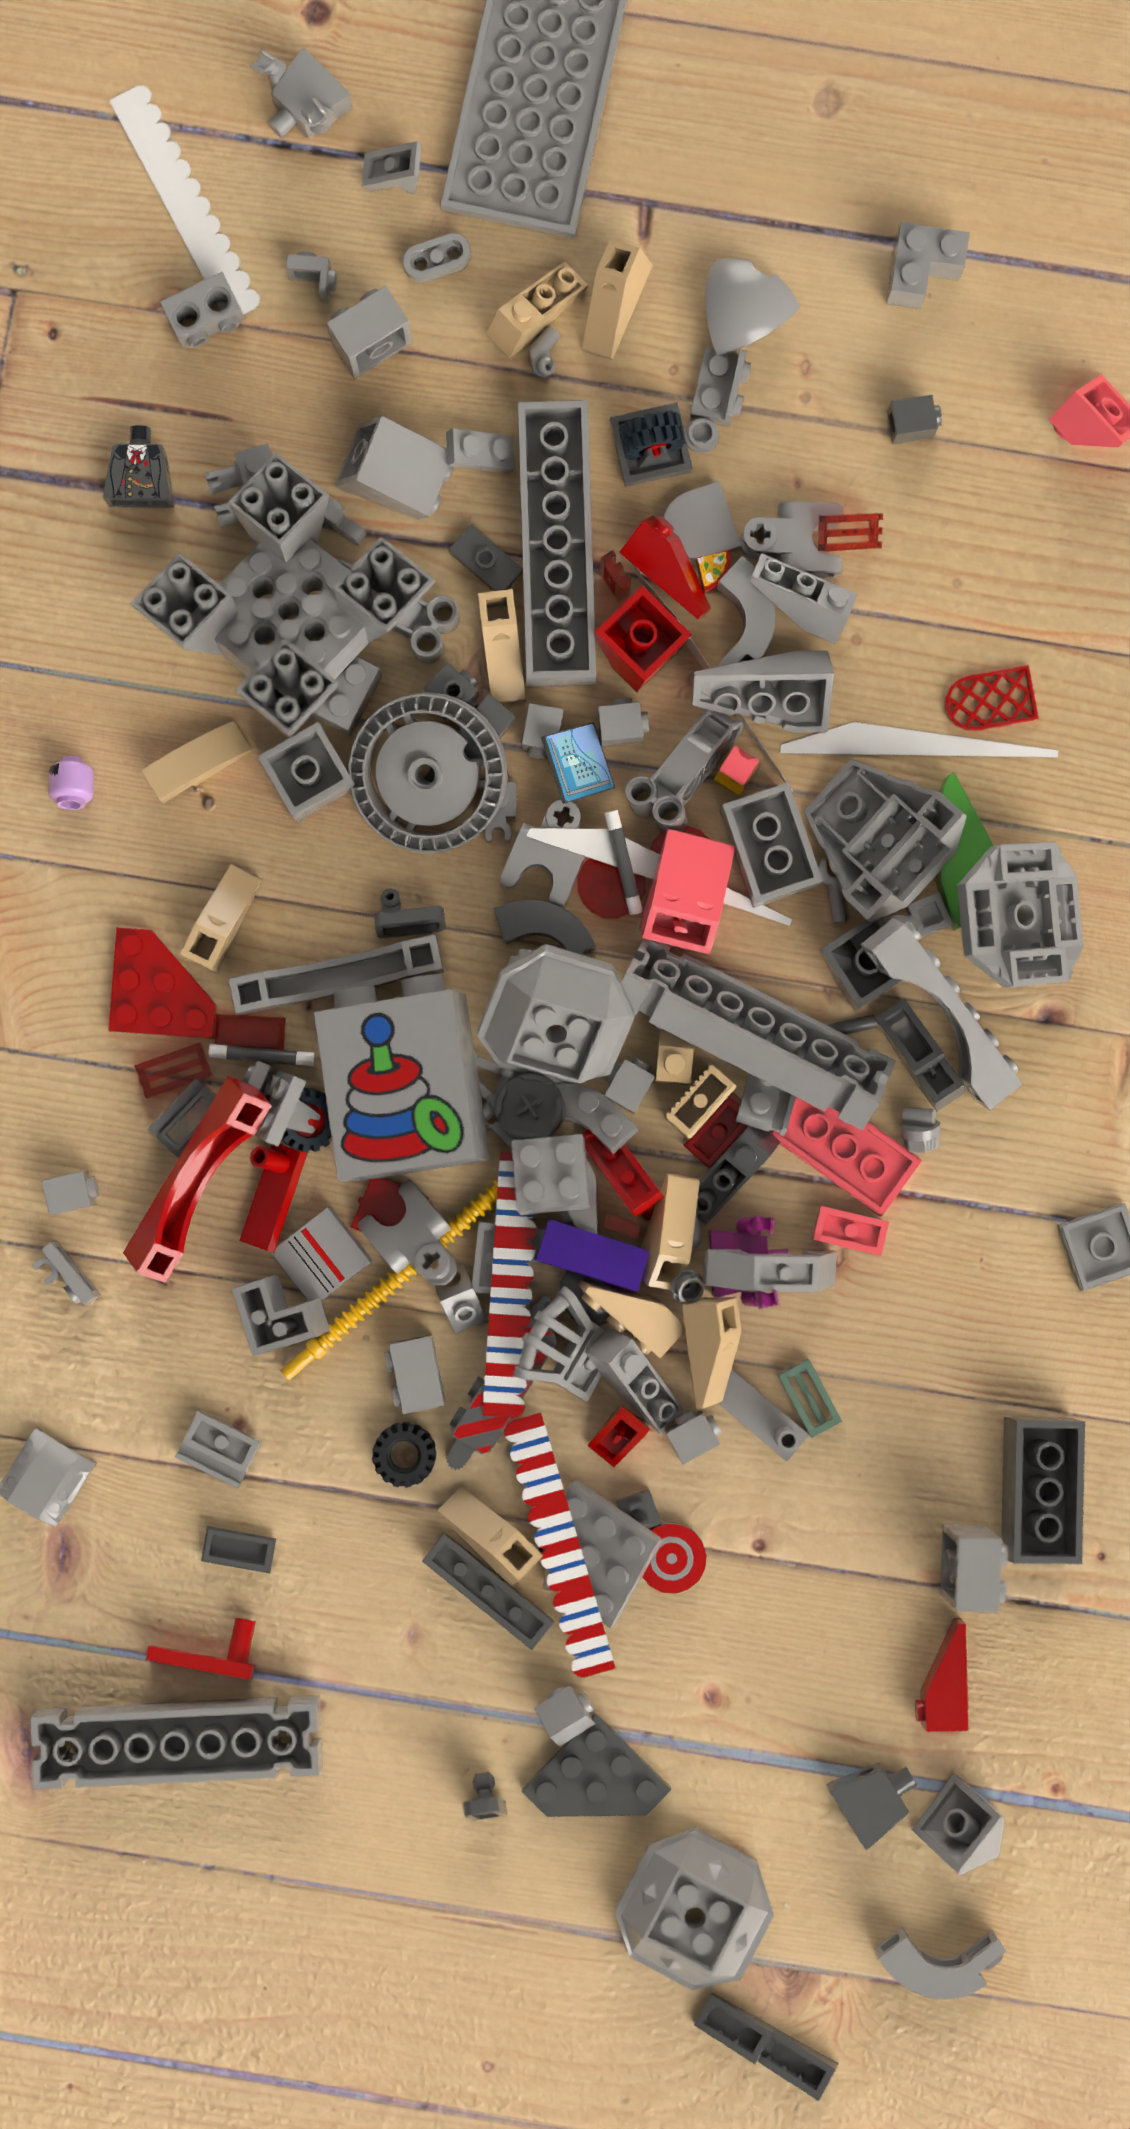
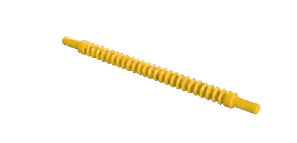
[281,1180,498,1380]

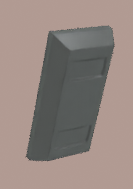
[201,1526,277,1574]

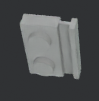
[735,1073,795,1136]
[175,1410,262,1488]

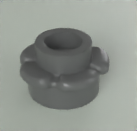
[670,1269,704,1304]

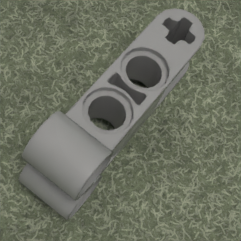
[338,560,460,664]
[625,709,744,835]

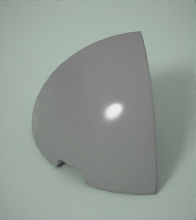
[705,258,800,355]

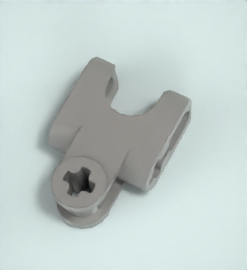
[740,501,844,579]
[501,800,585,908]
[358,1180,457,1286]

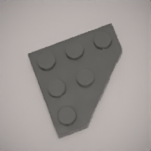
[522,1713,671,1817]

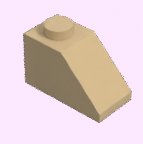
[654,1028,694,1086]

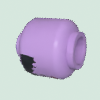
[48,756,94,810]

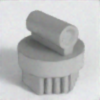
[901,1107,941,1153]

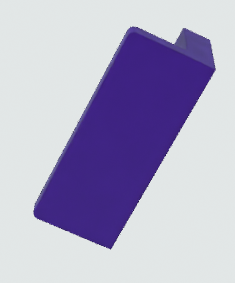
[535,1220,649,1292]

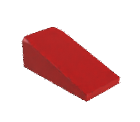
[683,1092,748,1168]

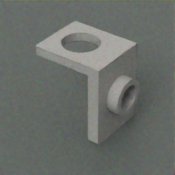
[435,1263,487,1333]

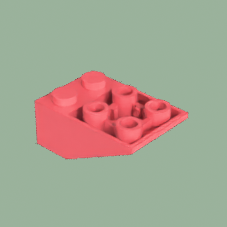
[639,828,735,955]

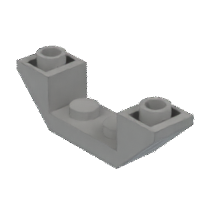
[703,1249,837,1292]

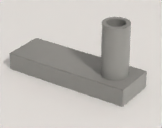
[718,1369,809,1461]

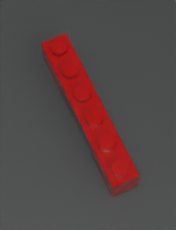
[123,1076,272,1283]

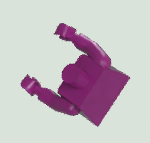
[709,1216,789,1310]

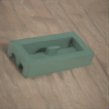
[778,1359,842,1438]

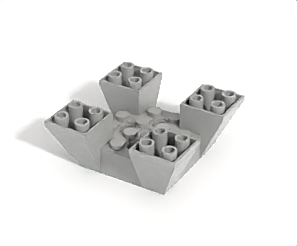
[130,453,435,737]

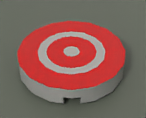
[642,1522,707,1594]

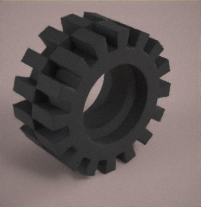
[372,1422,437,1488]

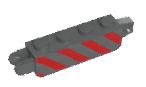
[446,1295,558,1470]

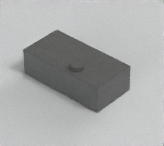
[1001,1417,1085,1564]

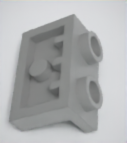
[690,347,751,426]

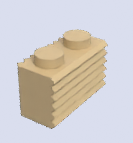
[665,1065,737,1140]

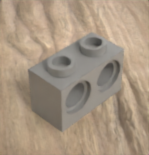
[160,271,245,349]

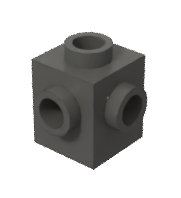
[424,662,479,720]

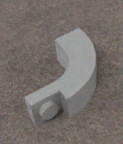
[716,556,775,667]
[874,1928,1007,1999]

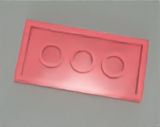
[770,1097,922,1217]

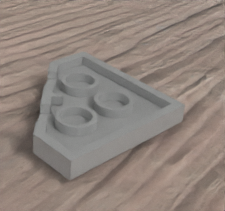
[565,1480,663,1628]

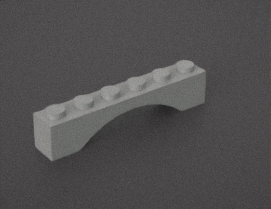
[861,918,1022,1110]
[229,934,444,1016]

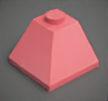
[1048,374,1130,447]

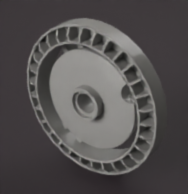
[349,692,508,853]

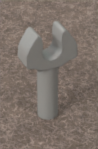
[818,860,847,923]

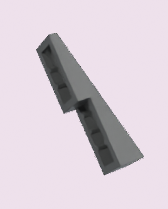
[694,1993,839,2101]

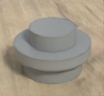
[685,418,719,453]

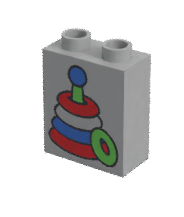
[314,975,490,1182]

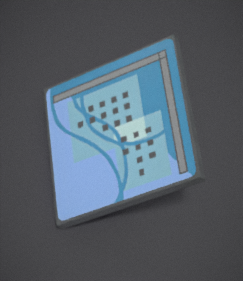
[541,722,615,804]

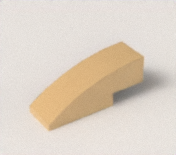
[141,720,253,804]

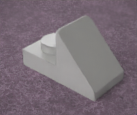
[362,141,421,194]

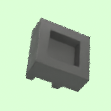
[616,1489,661,1529]

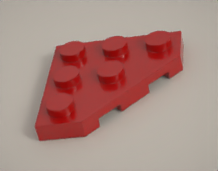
[108,927,217,1039]

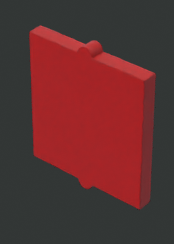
[350,1178,429,1232]

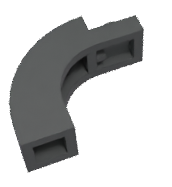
[494,900,596,958]

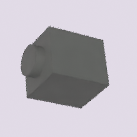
[887,395,942,444]

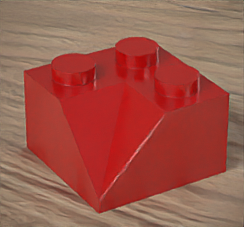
[594,585,692,692]

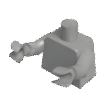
[250,48,352,138]

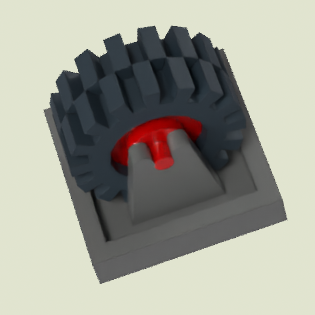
[610,402,693,487]

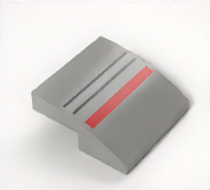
[271,1206,373,1301]

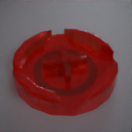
[577,858,646,919]

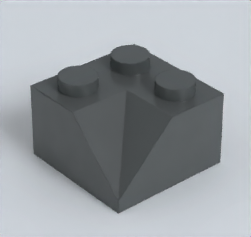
[820,917,902,1011]

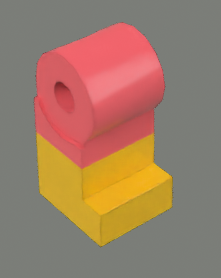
[713,745,760,797]

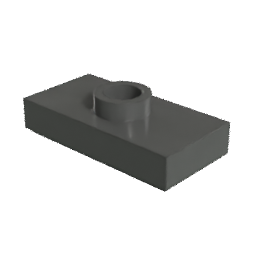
[449,524,523,591]

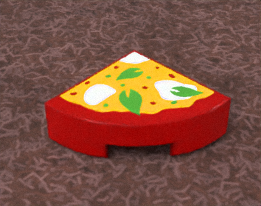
[696,550,731,593]

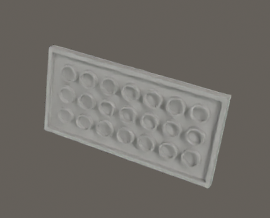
[440,0,627,239]

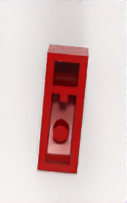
[619,515,711,620]
[915,1618,969,1732]

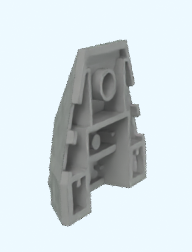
[804,759,967,922]

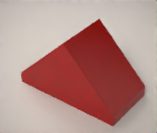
[587,1403,650,1467]

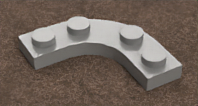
[491,1084,639,1154]

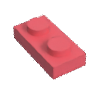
[812,1206,889,1256]

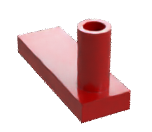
[582,1129,663,1221]
[239,1143,308,1253]
[145,1617,256,1680]

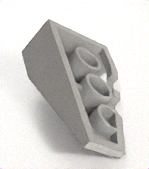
[692,650,834,732]

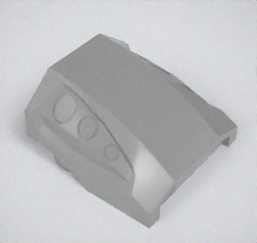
[0,1427,97,1527]

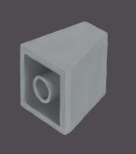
[335,416,453,519]

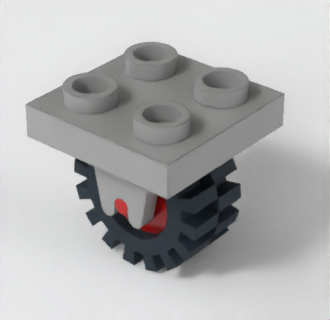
[255,1069,332,1153]

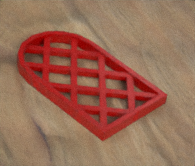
[945,665,1039,731]

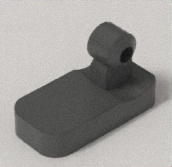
[374,889,446,938]
[463,1772,508,1821]

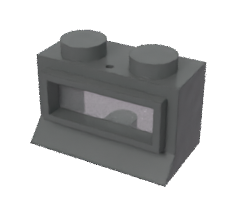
[147,1079,216,1159]

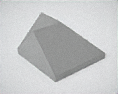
[911,1774,1004,1875]

